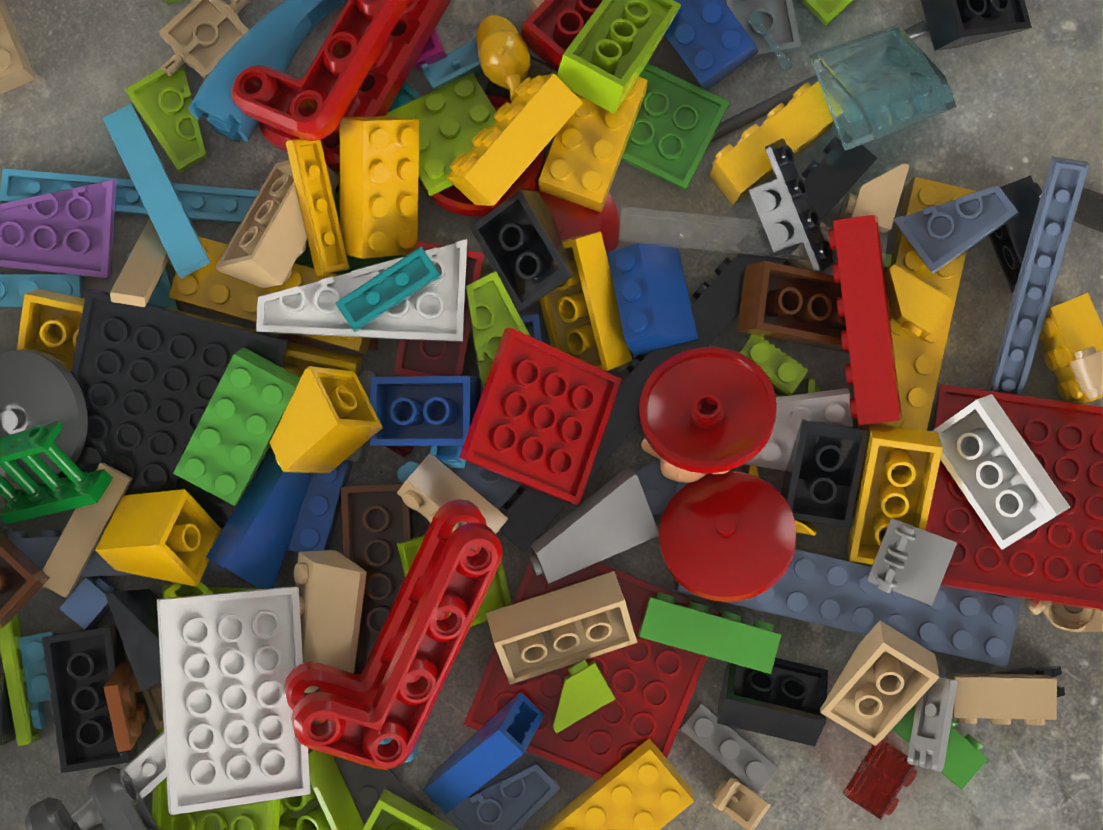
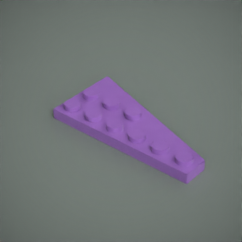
[0,179,117,278]

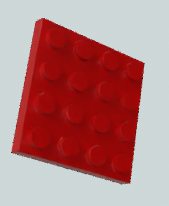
[459,328,622,505]

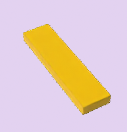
[286,139,349,276]

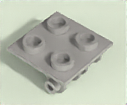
[867,518,957,606]

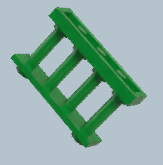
[0,421,113,524]

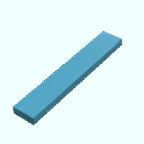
[102,103,211,278]

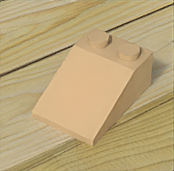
[820,620,940,746]

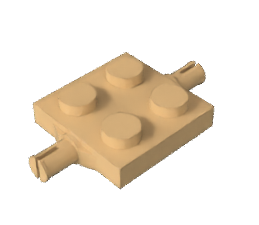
[159,0,251,79]

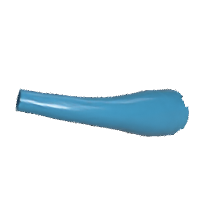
[188,0,348,142]

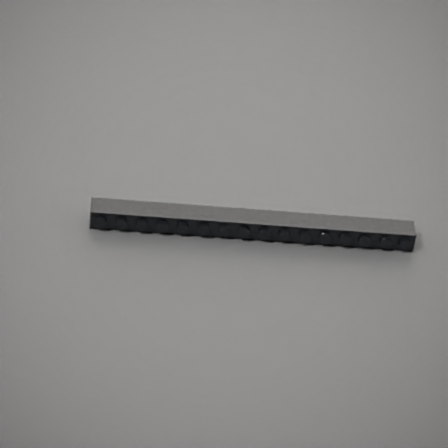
[499,132,877,552]

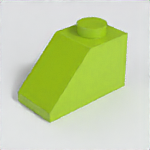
[553,659,615,733]

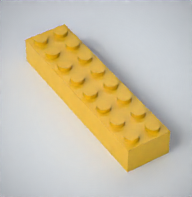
[852,177,978,431]

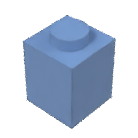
[59,576,115,630]

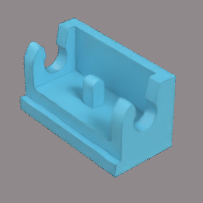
[420,37,484,91]

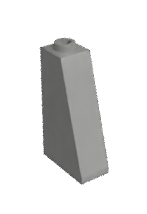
[529,468,659,584]

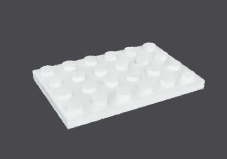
[157,586,310,815]

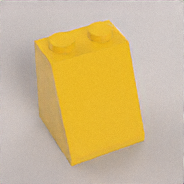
[269,366,383,473]
[95,489,222,586]

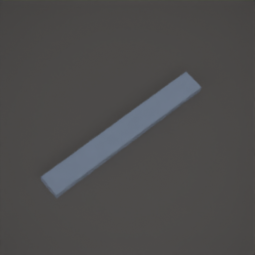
[987,156,1089,396]

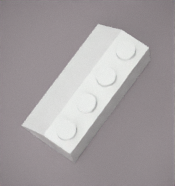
[932,394,1070,550]

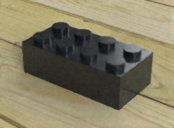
[42,625,138,773]

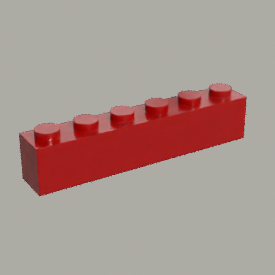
[828,214,902,425]

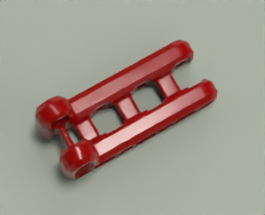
[231,0,451,172]
[284,499,503,770]

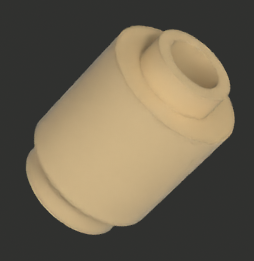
[1069,346,1103,399]

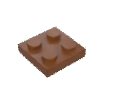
[104,661,149,752]

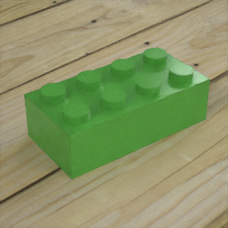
[173,347,300,506]

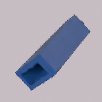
[206,452,311,589]
[423,692,545,814]

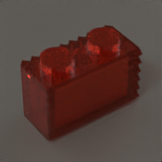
[842,740,917,820]

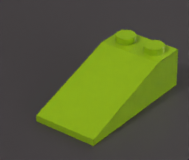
[557,0,681,114]

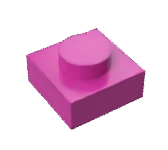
[414,29,447,71]

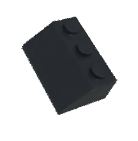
[717,658,828,746]

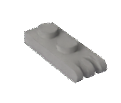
[907,676,958,772]

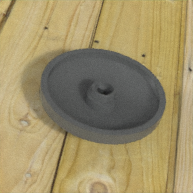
[0,349,88,484]

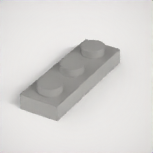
[679,702,778,794]

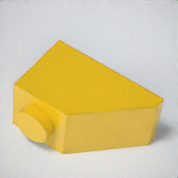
[884,264,952,338]

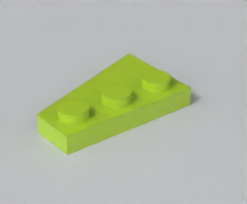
[125,65,207,174]
[465,271,530,392]

